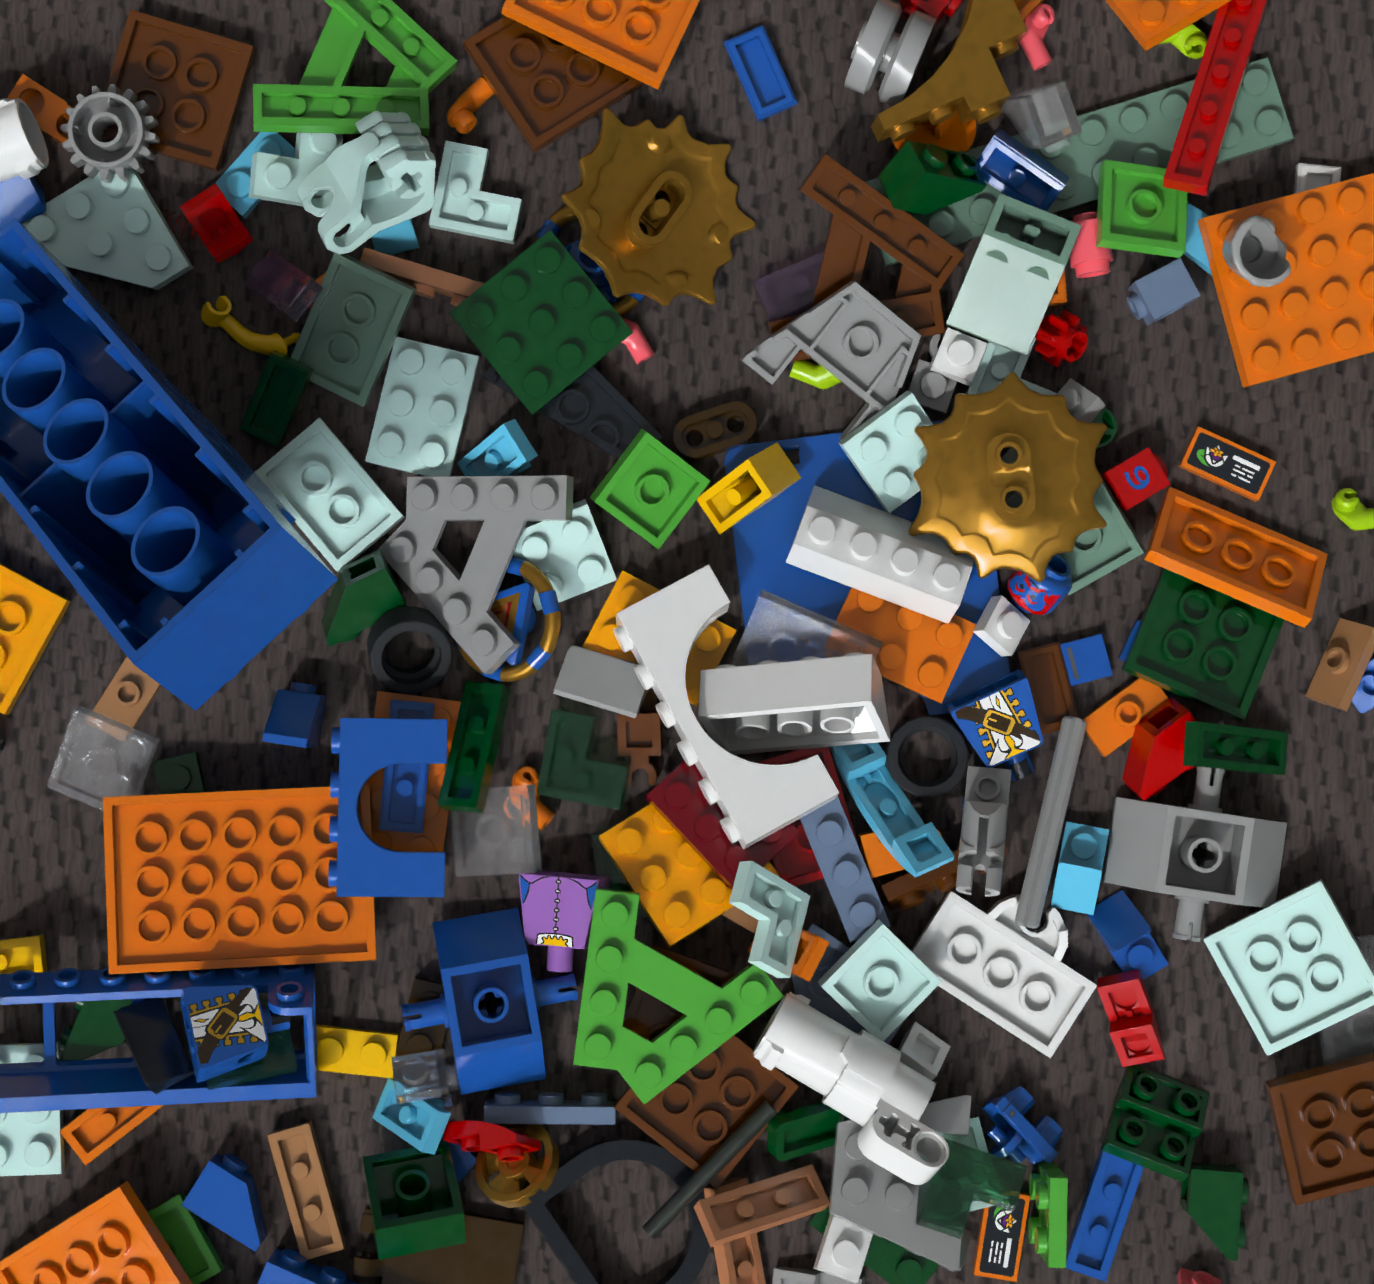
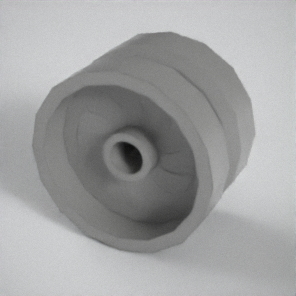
[844,0,937,106]

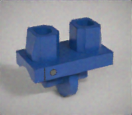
[980,1086,1063,1165]

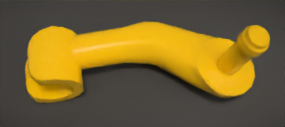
[201,296,300,355]

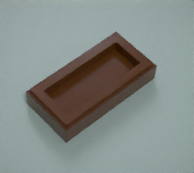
[1016,641,1078,734]

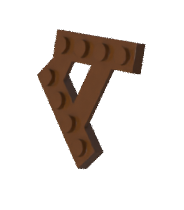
[768,153,965,362]

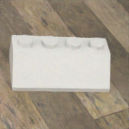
[785,485,974,624]
[698,652,890,755]

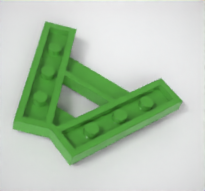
[253,0,458,136]
[573,887,784,1105]

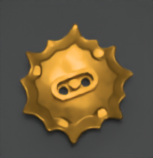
[562,108,756,306]
[908,372,1107,583]

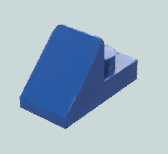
[1086,889,1169,980]

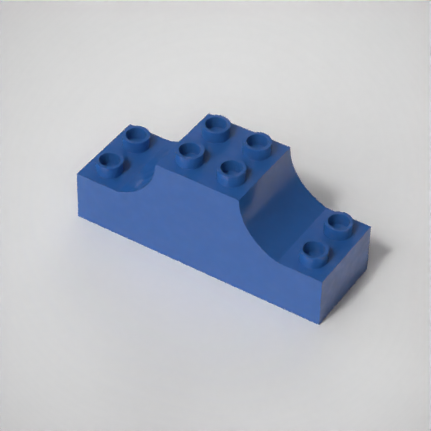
[0,218,338,711]

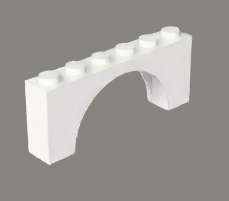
[613,565,839,850]

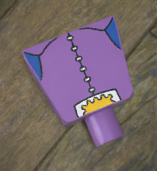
[519,870,611,972]

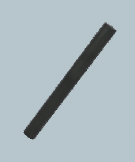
[642,1100,778,1239]

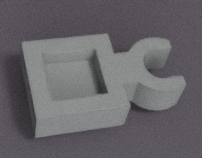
[908,334,957,415]

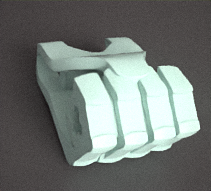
[297,111,436,255]

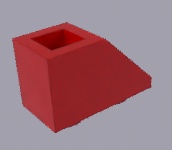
[1122,697,1196,801]

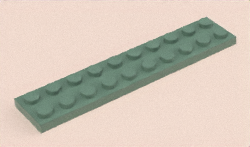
[865,57,1294,267]

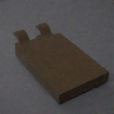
[352,1208,525,1284]

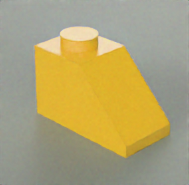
[697,442,801,534]

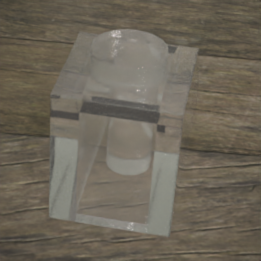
[1002,82,1082,154]

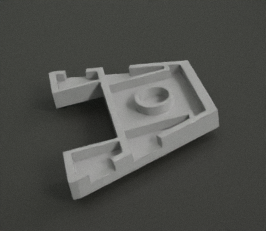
[740,281,921,440]
[829,1095,971,1271]

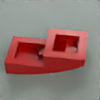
[1097,969,1165,1067]

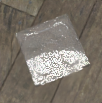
[47,706,160,811]
[451,784,542,877]

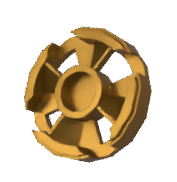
[475,1124,559,1208]

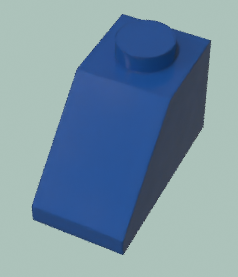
[262,682,327,748]
[182,1153,267,1252]

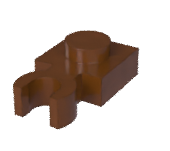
[617,710,662,786]

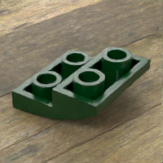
[1101,1065,1209,1182]

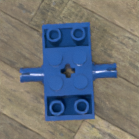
[401,907,578,1095]

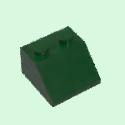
[362,1141,466,1260]

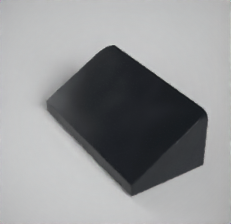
[114,998,195,1094]

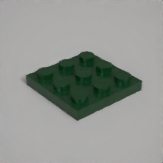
[449,230,633,415]
[1121,568,1284,722]

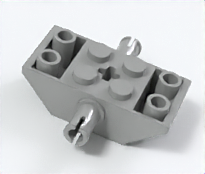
[1103,767,1287,942]

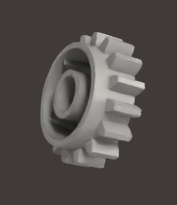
[60,84,160,183]

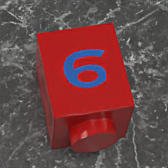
[1101,447,1171,512]

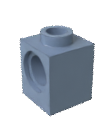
[1126,258,1201,326]

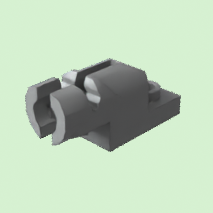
[956,766,1011,897]

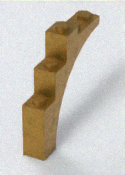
[871,0,1028,142]

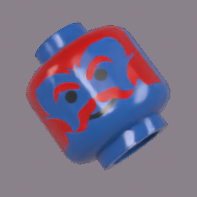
[1008,554,1072,615]

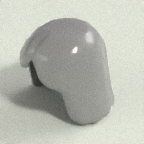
[1222,215,1291,287]

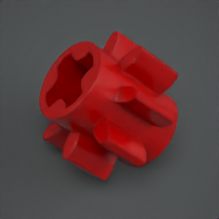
[1035,310,1088,367]

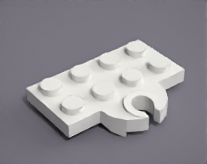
[911,890,1097,1058]

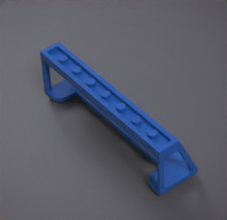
[0,963,318,1113]

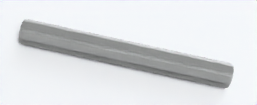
[1015,716,1087,929]

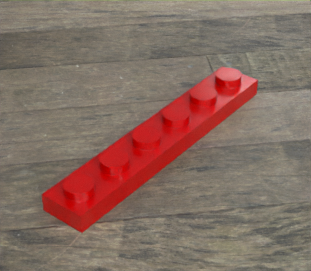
[1163,0,1268,196]

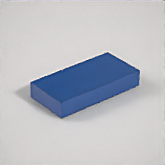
[724,25,797,122]

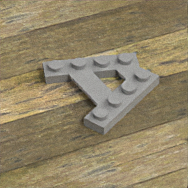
[379,475,574,675]

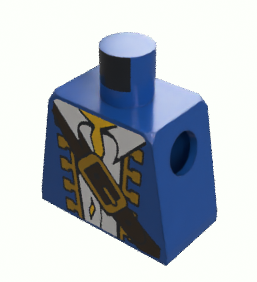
[945,669,1043,781]
[180,985,290,1082]

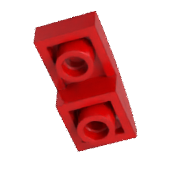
[443,1120,541,1162]

